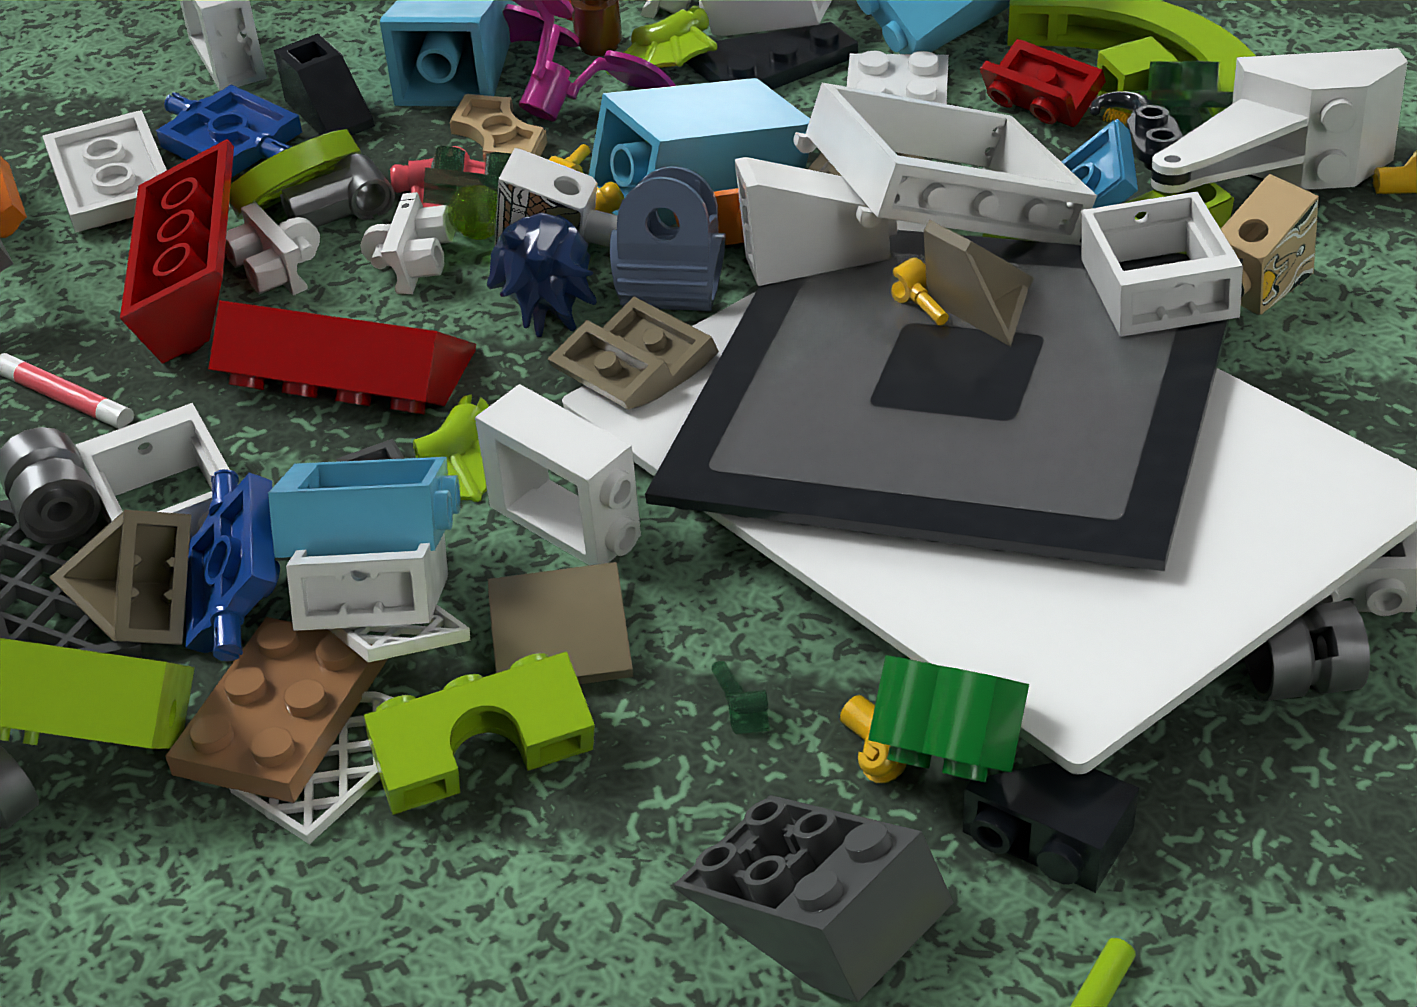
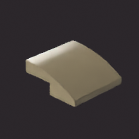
[548,297,719,410]
[488,562,633,684]

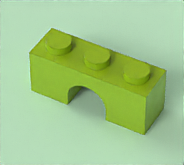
[364,651,595,815]

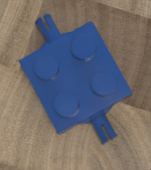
[156,84,302,178]
[186,469,280,661]

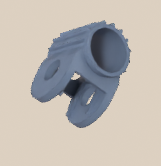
[610,166,726,311]

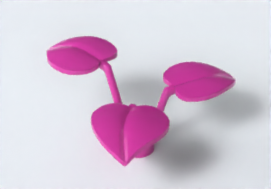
[503,0,676,122]

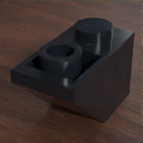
[274,33,375,136]
[962,762,1139,893]

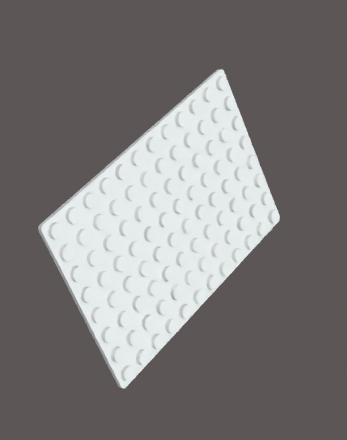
[562,220,1417,774]

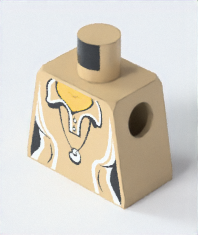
[1221,174,1319,315]

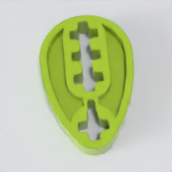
[229,129,361,219]

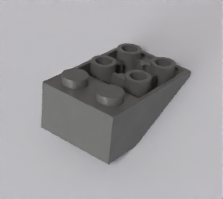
[673,795,954,1003]

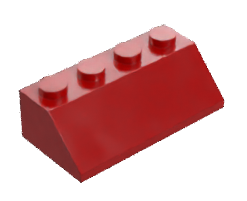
[120,139,234,364]
[208,300,476,415]

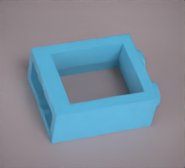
[268,457,461,558]

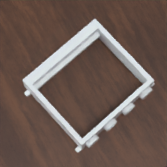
[794,83,1097,245]

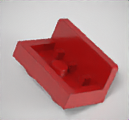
[979,39,1106,127]

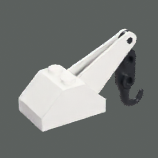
[1090,48,1408,193]

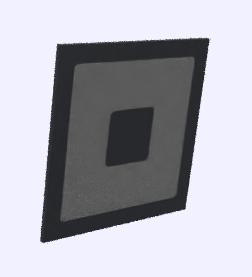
[645,230,1243,571]

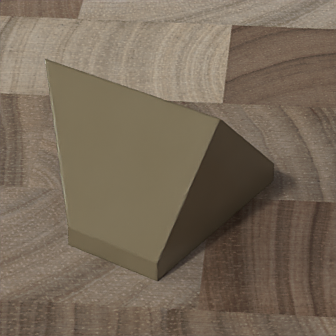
[924,219,1034,347]
[49,509,191,645]

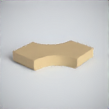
[450,94,547,167]

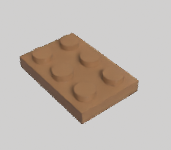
[165,617,388,803]

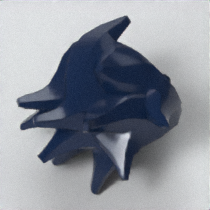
[487,212,597,337]

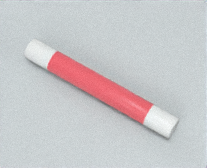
[0,353,134,429]

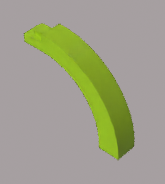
[1007,0,1256,117]

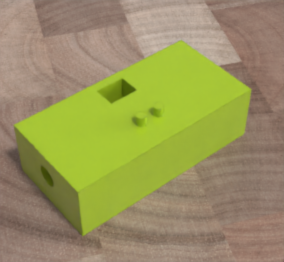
[0,638,195,749]

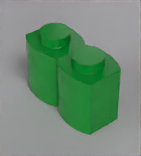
[868,655,1030,782]

